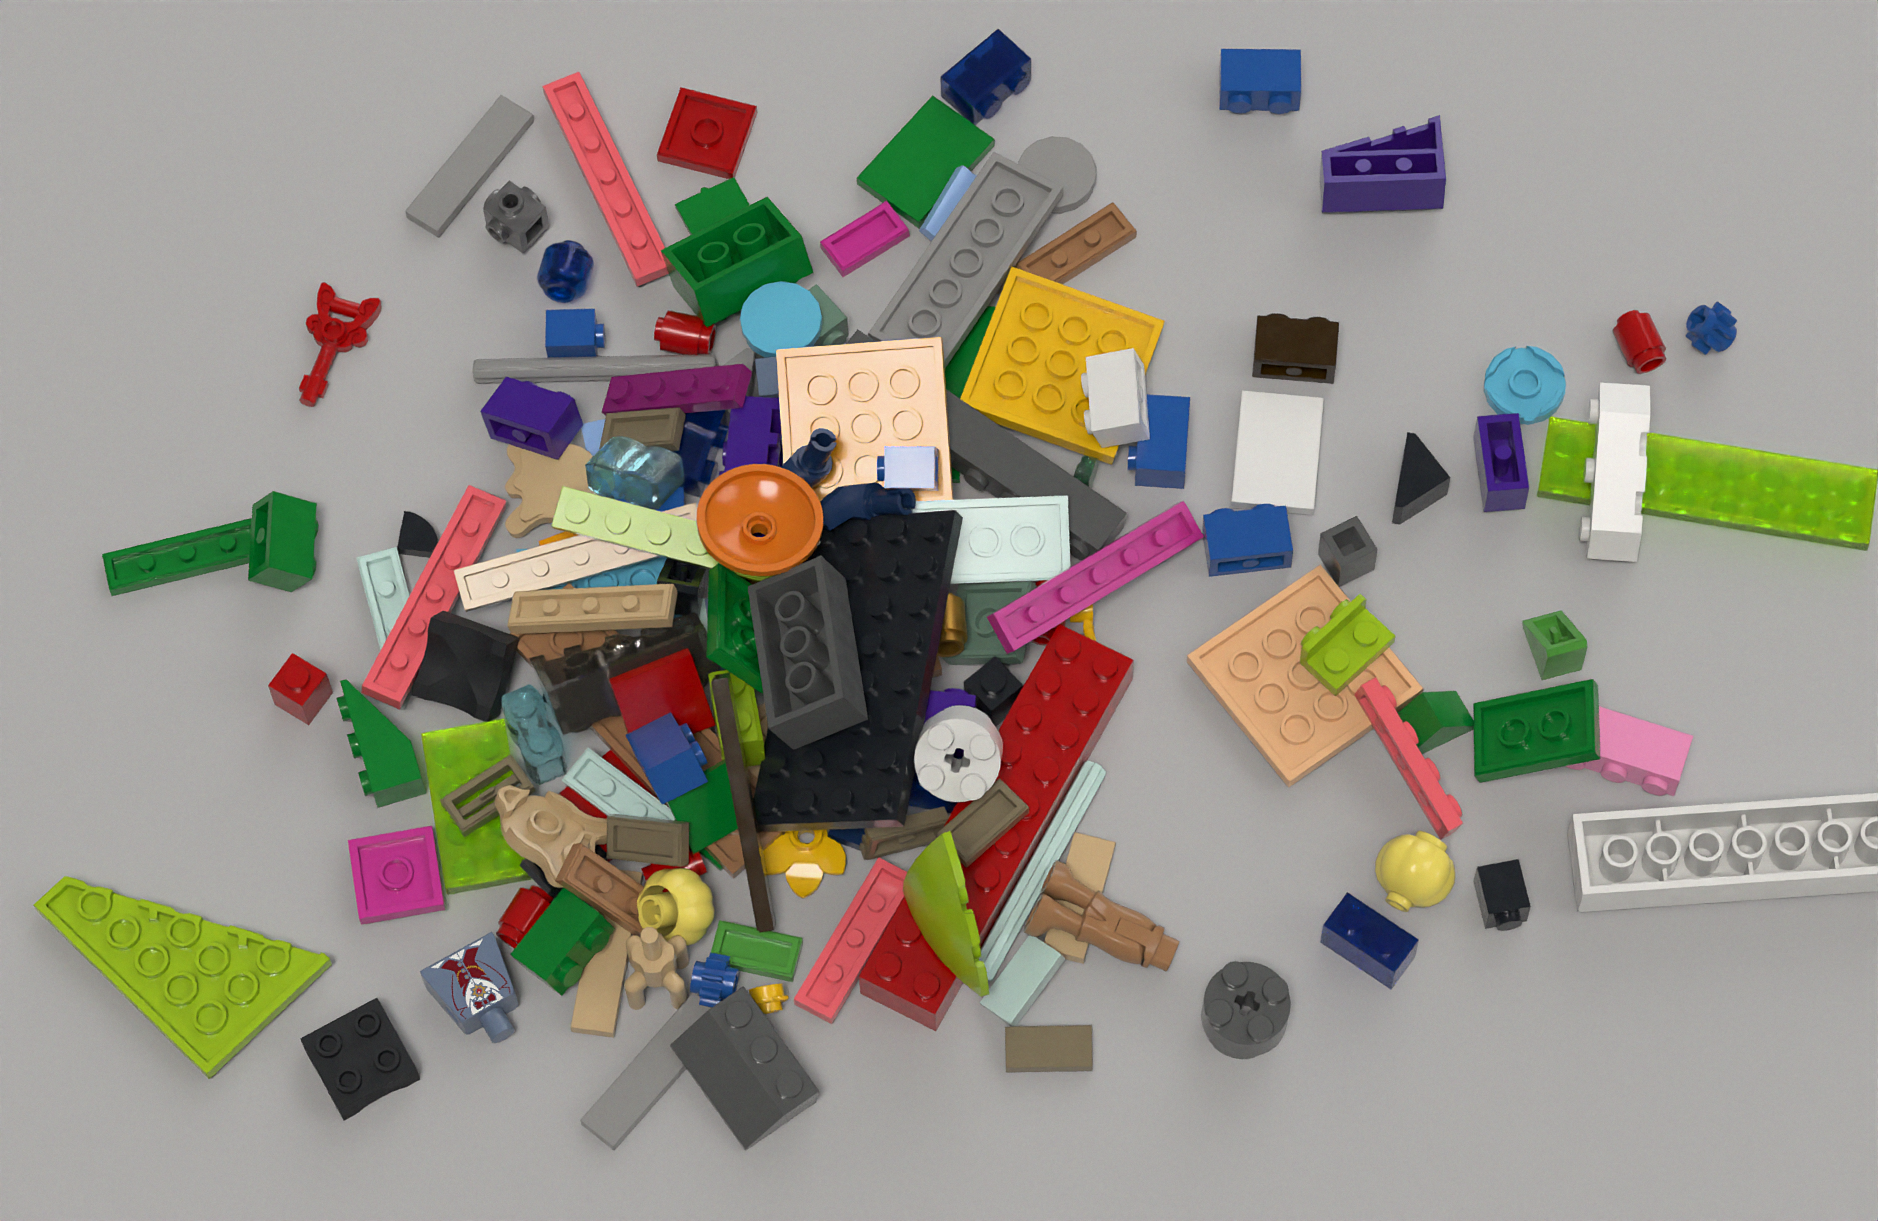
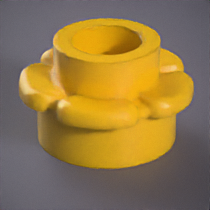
[749,984,789,1014]

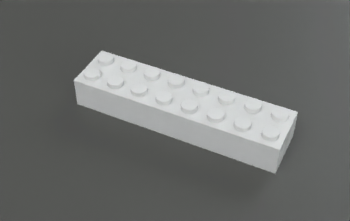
[1568,793,1878,912]

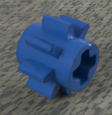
[1686,302,1737,355]
[690,953,739,1008]

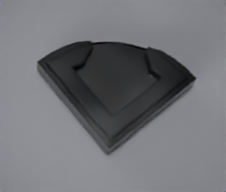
[397,511,438,558]

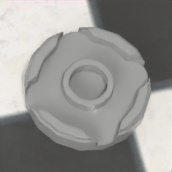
[1018,136,1096,213]

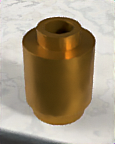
[937,592,968,657]

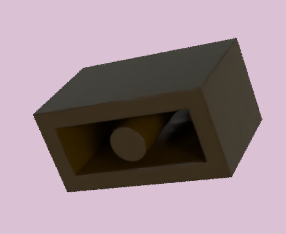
[1252,313,1339,384]

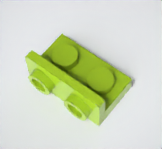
[1300,594,1396,696]

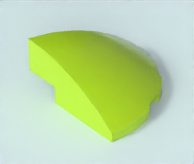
[903,831,989,997]

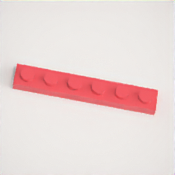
[542,72,669,287]
[361,485,506,710]

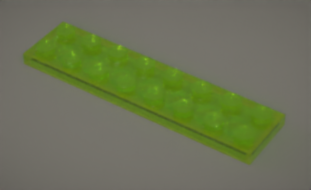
[1537,416,1878,551]

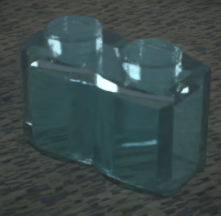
[585,436,685,510]
[502,684,567,785]

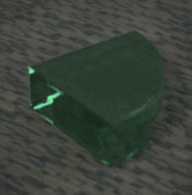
[1074,455,1100,488]

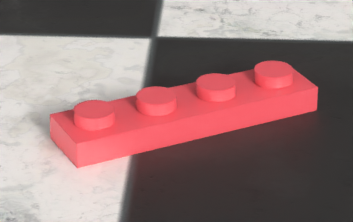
[1354,677,1463,840]
[794,857,907,1024]

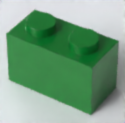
[248,491,319,592]
[510,888,615,996]

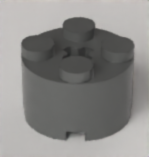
[1201,961,1291,1059]

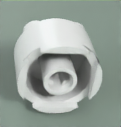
[914,705,1003,802]

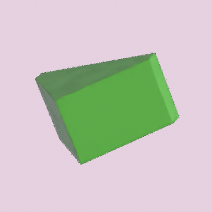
[1522,610,1588,680]

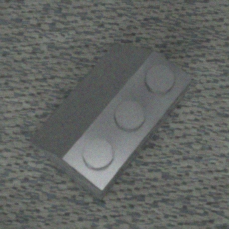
[670,986,819,1151]

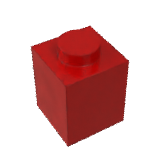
[268,653,333,725]

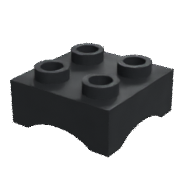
[412,611,520,722]
[300,998,421,1121]

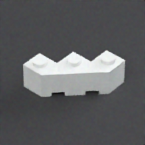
[1579,382,1650,562]

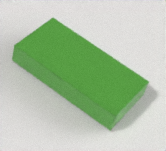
[711,920,803,982]

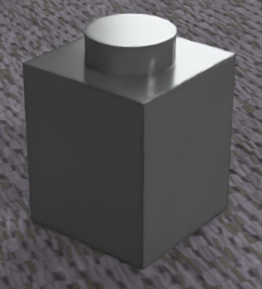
[1318,516,1378,587]

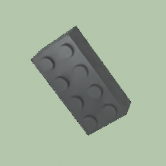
[748,556,868,750]

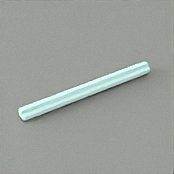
[979,761,1106,982]

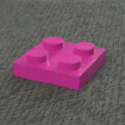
[348,826,445,925]

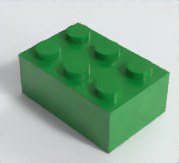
[661,196,814,327]

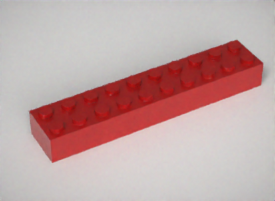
[859,624,1134,1031]

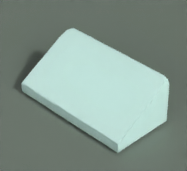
[980,935,1065,1027]

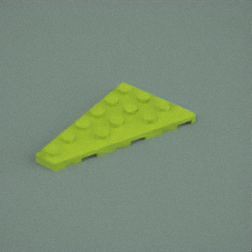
[33,876,332,1079]

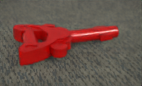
[299,282,381,407]

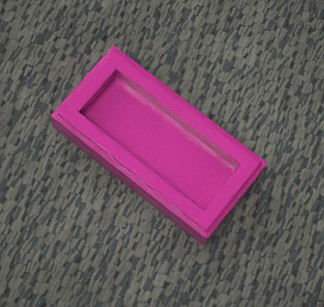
[820,201,910,277]

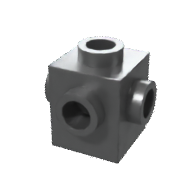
[483,180,549,253]

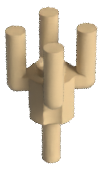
[624,927,689,1010]

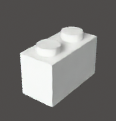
[1081,348,1150,448]

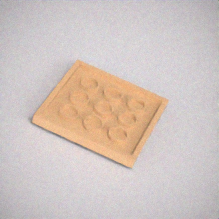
[1187,565,1423,788]

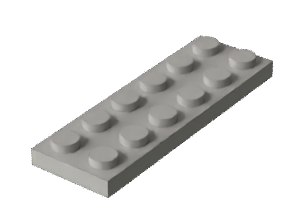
[868,152,1063,368]

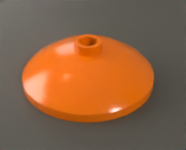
[696,464,823,576]

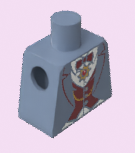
[420,932,519,1043]

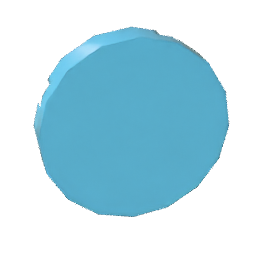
[740,281,822,358]
[1483,346,1566,425]

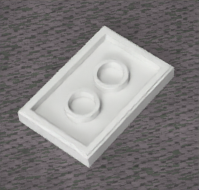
[1231,390,1324,515]

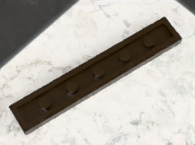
[711,672,776,933]

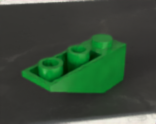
[336,679,426,808]

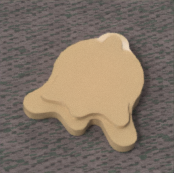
[505,444,618,538]
[494,785,607,888]

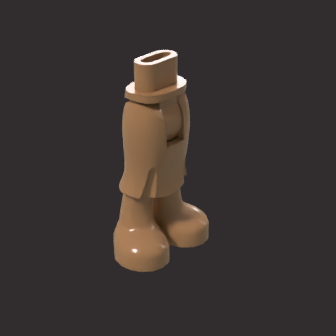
[1024,860,1179,972]

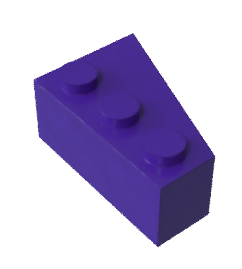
[1320,115,1446,213]
[719,396,783,537]

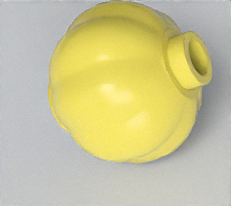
[1375,831,1455,912]
[637,868,714,946]

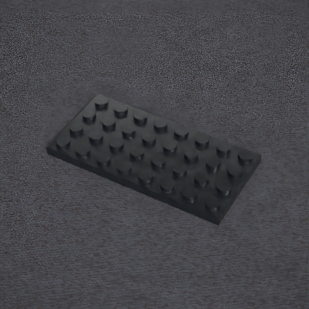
[753,510,963,832]

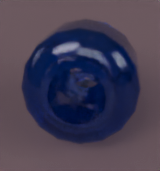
[537,240,594,303]

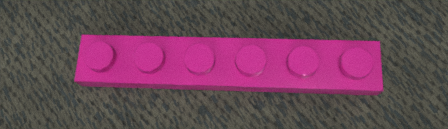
[987,501,1204,654]

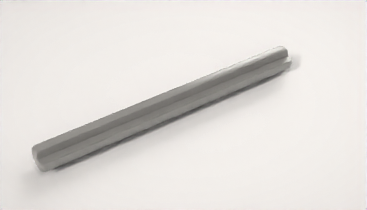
[473,354,716,383]

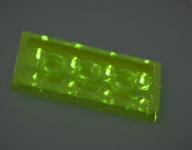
[421,719,531,895]

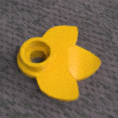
[763,830,846,898]

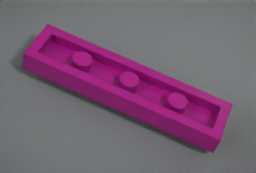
[602,364,752,416]

